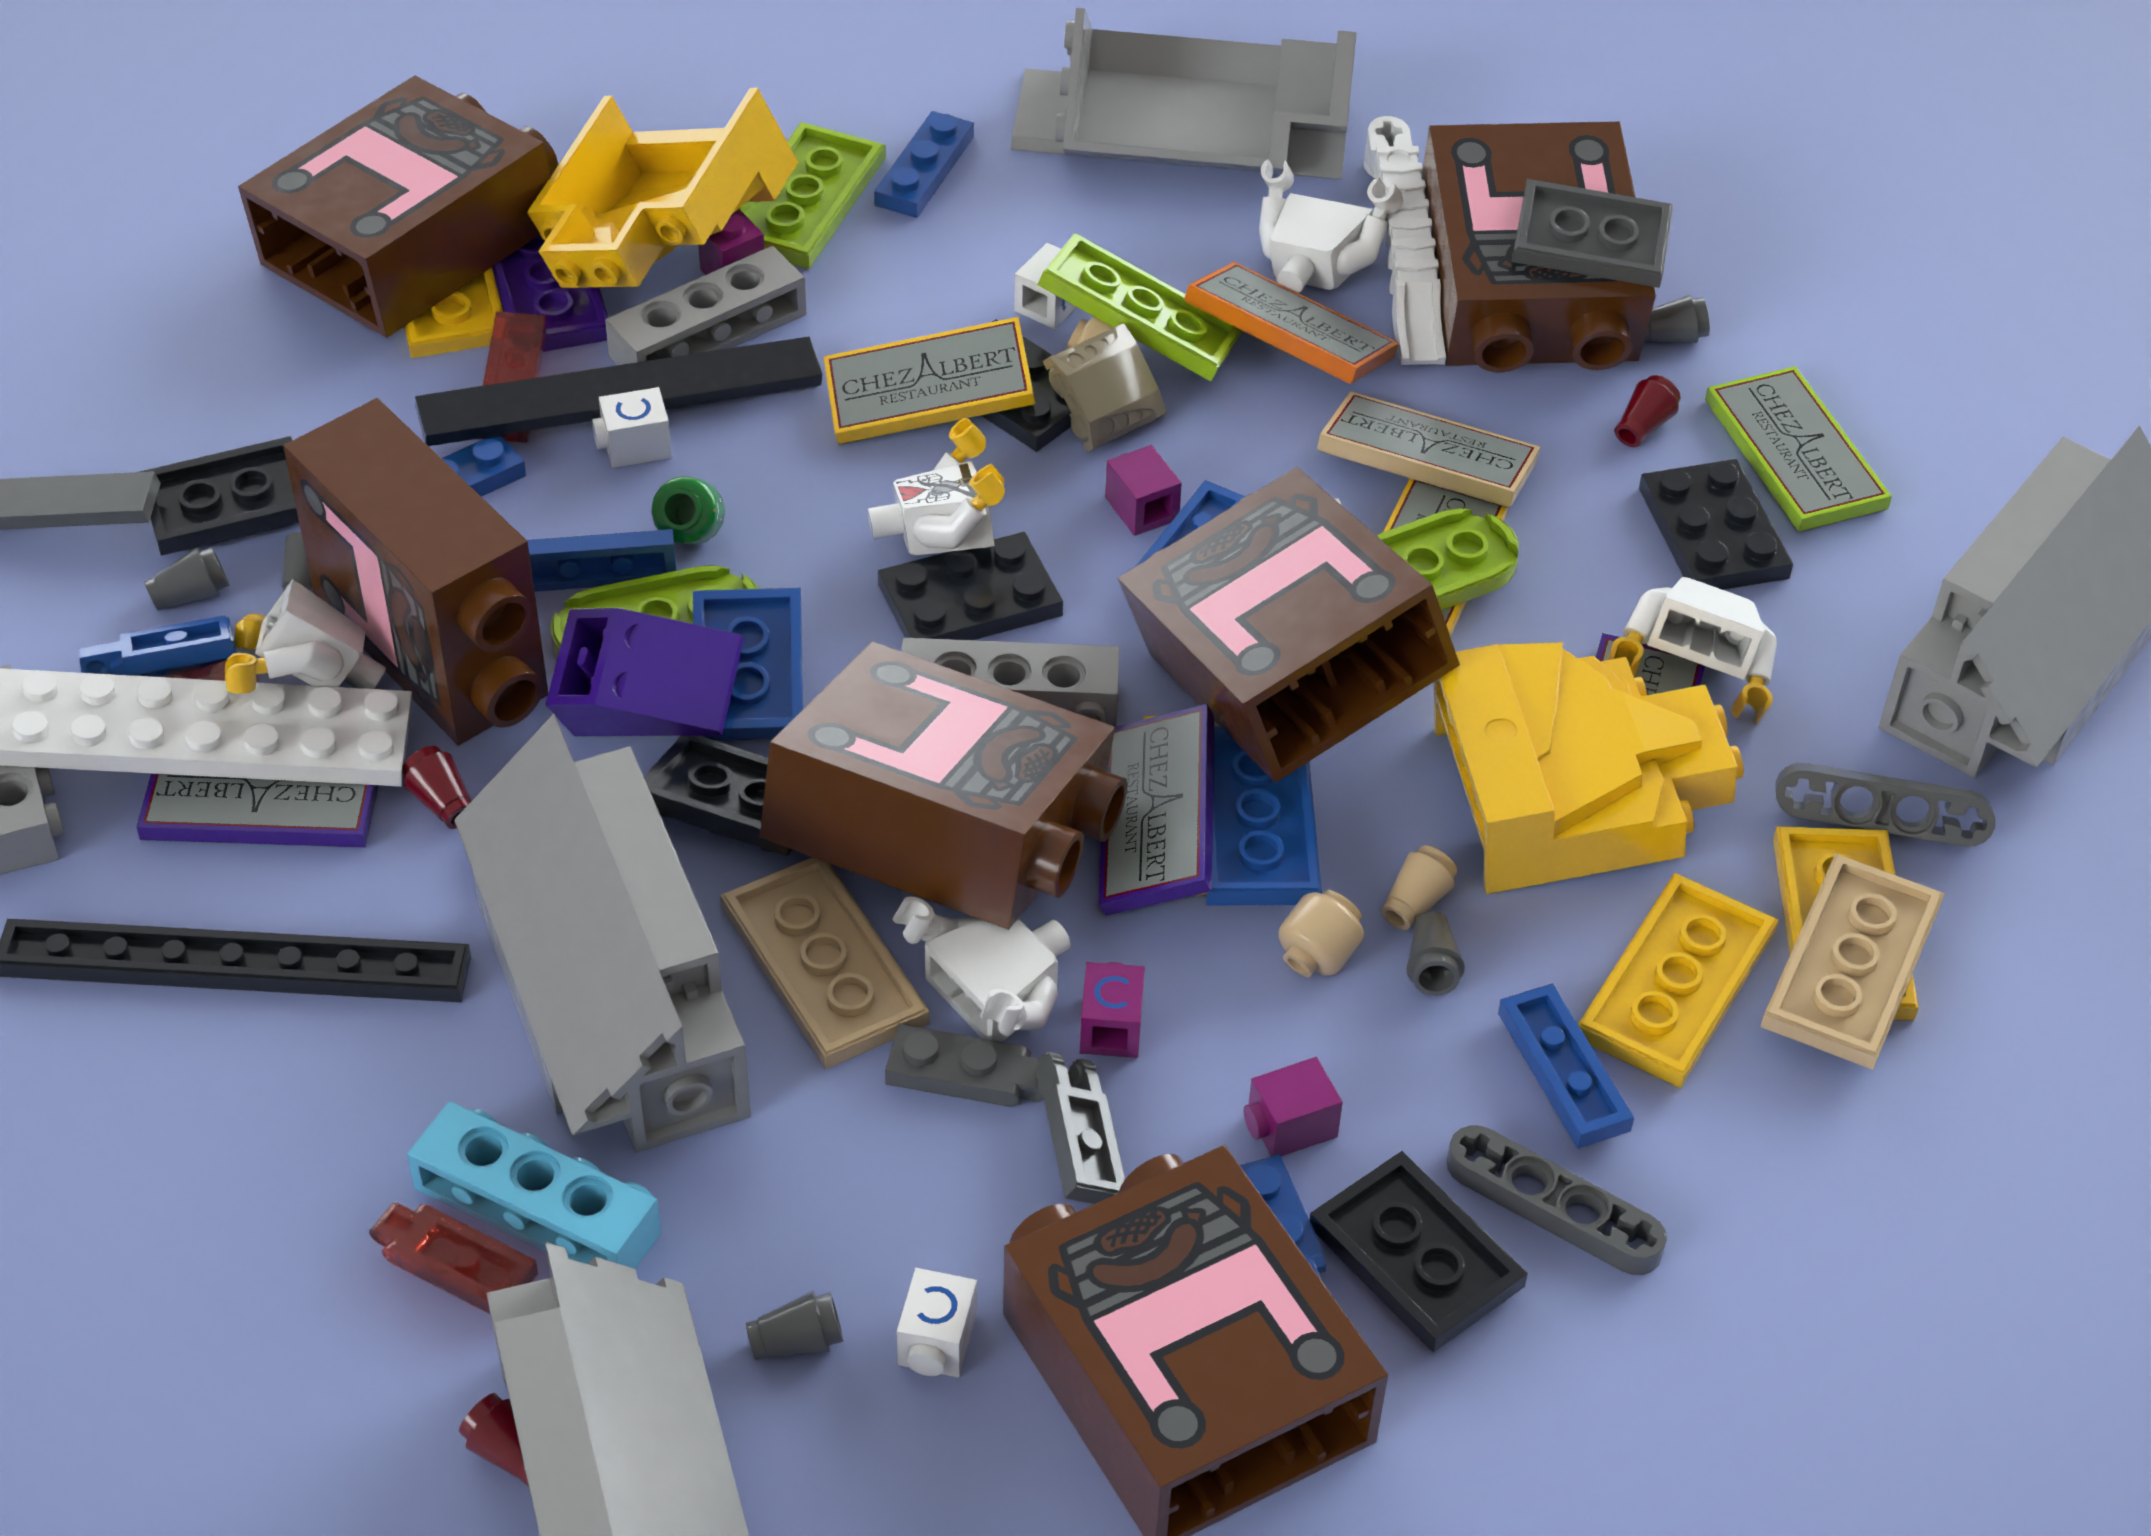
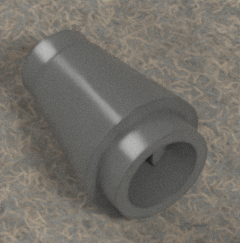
[1644,295,1710,343]
[144,547,230,610]
[1406,911,1465,996]
[746,1290,844,1360]

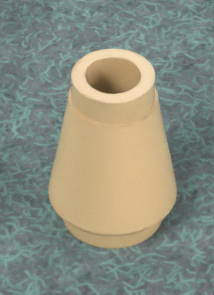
[1381,845,1457,930]

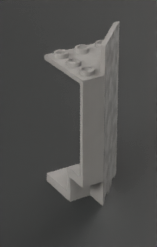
[1011,8,1357,179]
[1878,426,2151,778]
[454,714,751,1153]
[486,1242,749,1536]

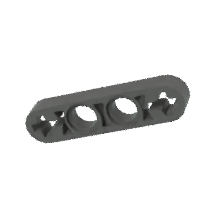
[1775,763,1995,846]
[1447,1125,1667,1275]

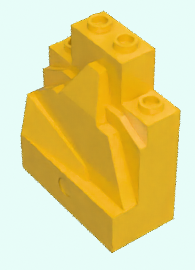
[527,88,798,288]
[1434,642,1744,894]

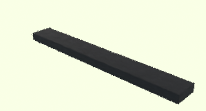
[415,336,823,446]
[0,918,471,1002]

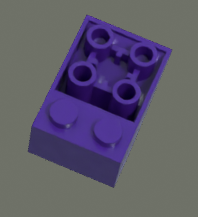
[545,608,744,736]

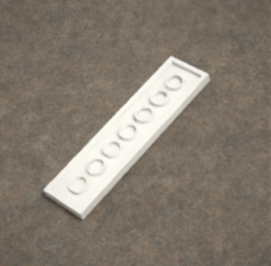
[0,668,412,787]

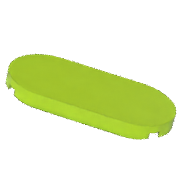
[1376,508,1519,611]
[550,565,758,657]

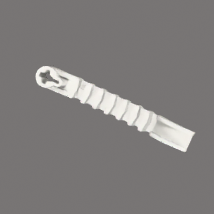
[1363,116,1446,365]

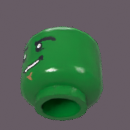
[651,476,725,545]

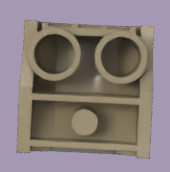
[1043,323,1167,453]

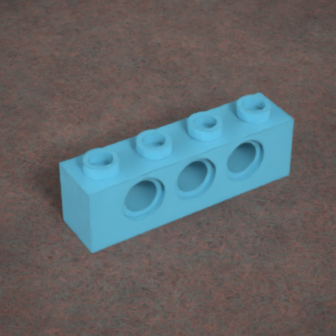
[407,1101,662,1269]

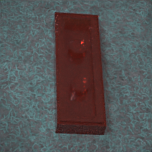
[479,311,547,443]

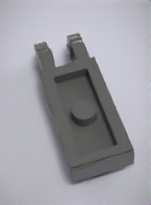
[1035,1052,1125,1204]

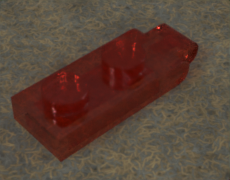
[369,1202,538,1314]

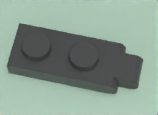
[885,1024,1044,1107]

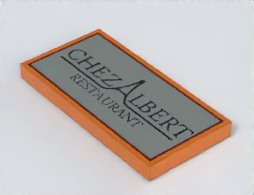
[1184,262,1399,384]

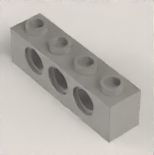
[605,246,807,365]
[901,638,1119,727]
[0,665,65,875]

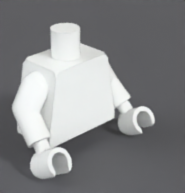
[1259,159,1403,293]
[892,896,1071,1042]

